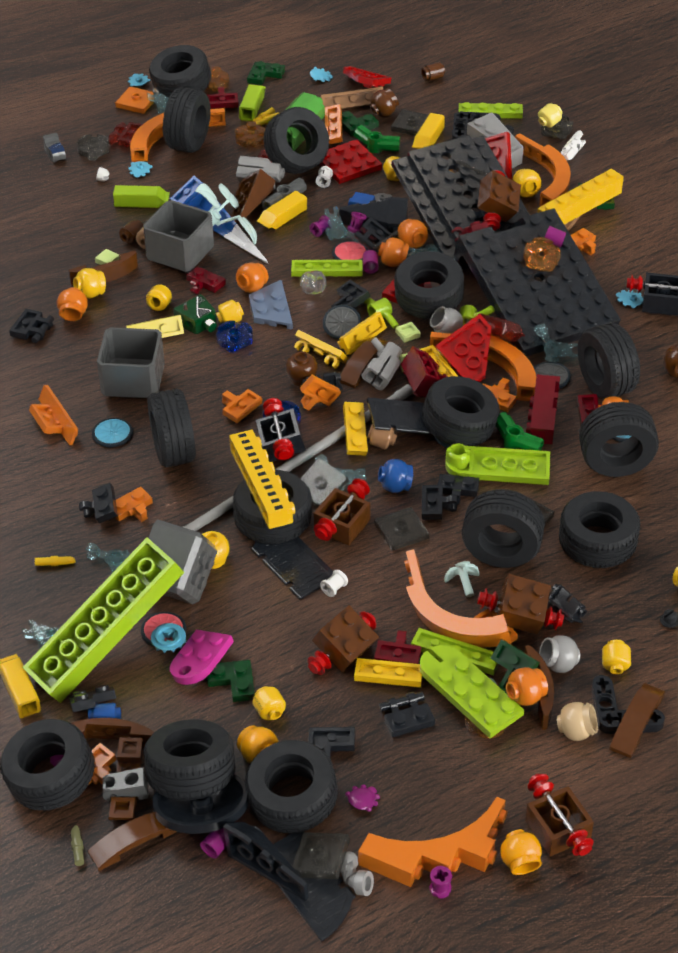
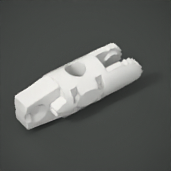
[561,130,586,160]

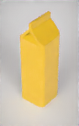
[412,113,445,149]
[257,191,307,229]
[0,654,41,718]

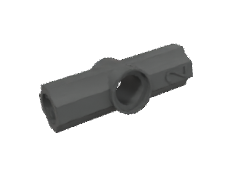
[262,178,307,210]

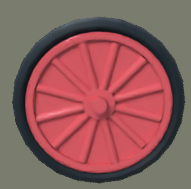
[332,240,368,262]
[141,612,186,647]

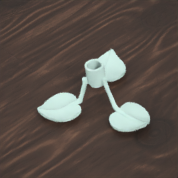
[196,183,257,245]

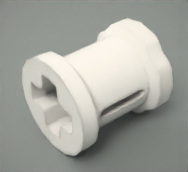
[316,166,333,188]
[320,569,348,597]

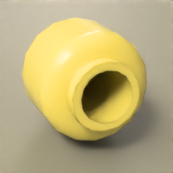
[538,103,562,128]

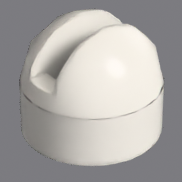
[96,167,109,181]

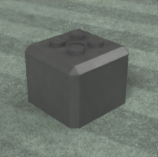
[143,200,214,273]
[97,327,165,398]
[149,519,218,605]

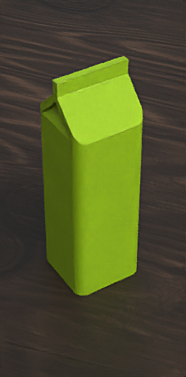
[239,85,266,121]
[113,185,170,208]

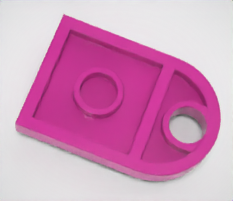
[170,630,234,685]

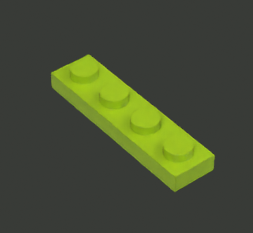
[459,102,523,119]
[291,260,363,277]
[411,628,499,675]

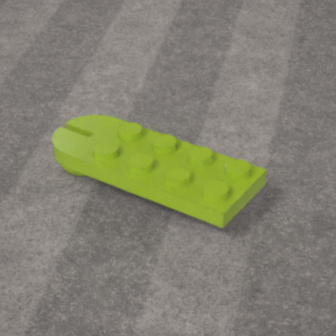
[445,443,550,485]
[420,645,524,738]

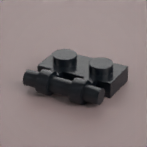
[354,217,396,258]
[9,308,54,343]
[379,692,435,737]

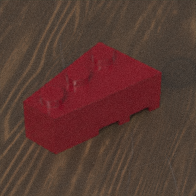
[401,346,448,398]
[526,374,560,445]

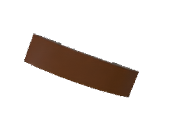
[68,250,138,286]
[340,337,388,388]
[525,645,554,730]
[609,683,665,758]
[72,718,154,749]
[109,737,143,821]
[88,812,177,871]

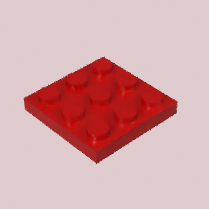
[320,140,382,184]

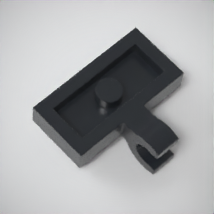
[438,474,480,505]
[79,483,118,524]
[422,485,457,520]

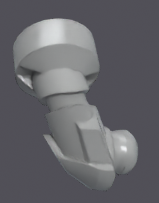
[338,851,374,896]

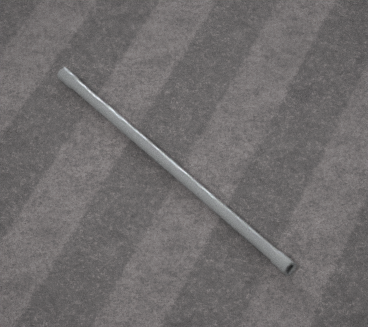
[183,384,413,531]

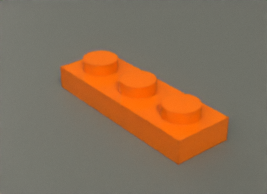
[325,104,342,144]

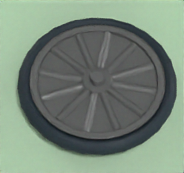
[323,305,361,340]
[534,361,571,389]

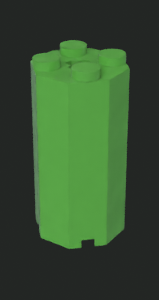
[285,92,325,151]

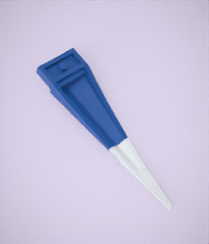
[170,176,268,263]

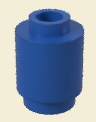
[88,703,121,719]

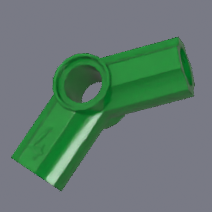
[354,125,400,153]
[495,412,544,451]

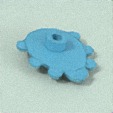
[310,67,333,82]
[128,74,150,87]
[128,161,153,178]
[616,290,643,308]

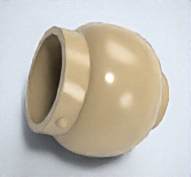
[557,702,598,741]

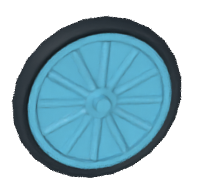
[92,418,133,447]

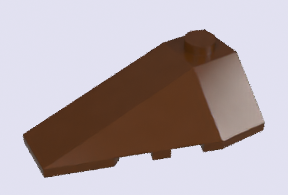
[231,169,276,224]

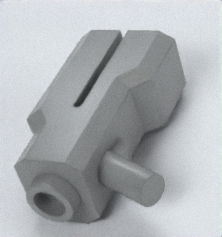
[236,156,285,192]
[361,337,402,390]

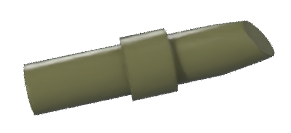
[71,825,84,866]

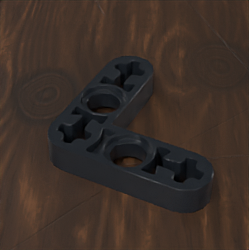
[452,111,501,140]
[592,675,665,734]

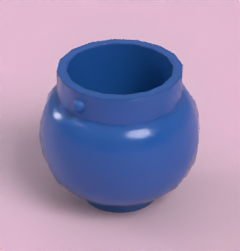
[378,459,413,493]

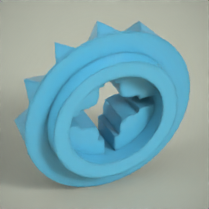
[151,623,186,653]

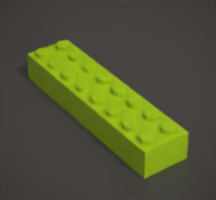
[22,537,185,703]

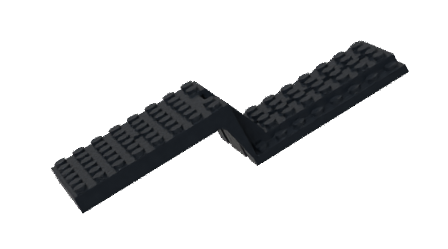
[391,135,621,357]

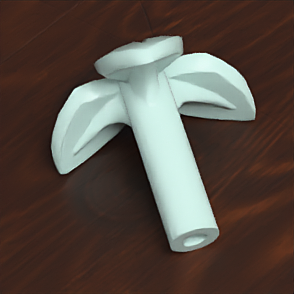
[444,561,479,597]

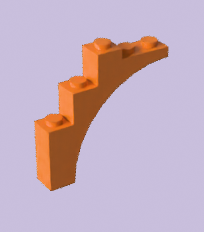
[358,797,508,887]

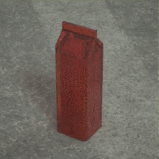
[478,313,525,342]

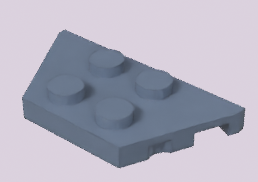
[249,280,293,329]

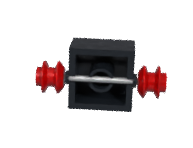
[626,272,678,316]
[256,398,306,462]

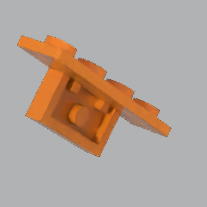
[29,385,78,445]

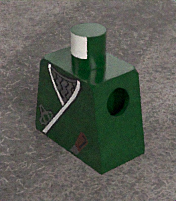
[173,294,217,334]

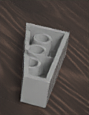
[467,112,523,168]

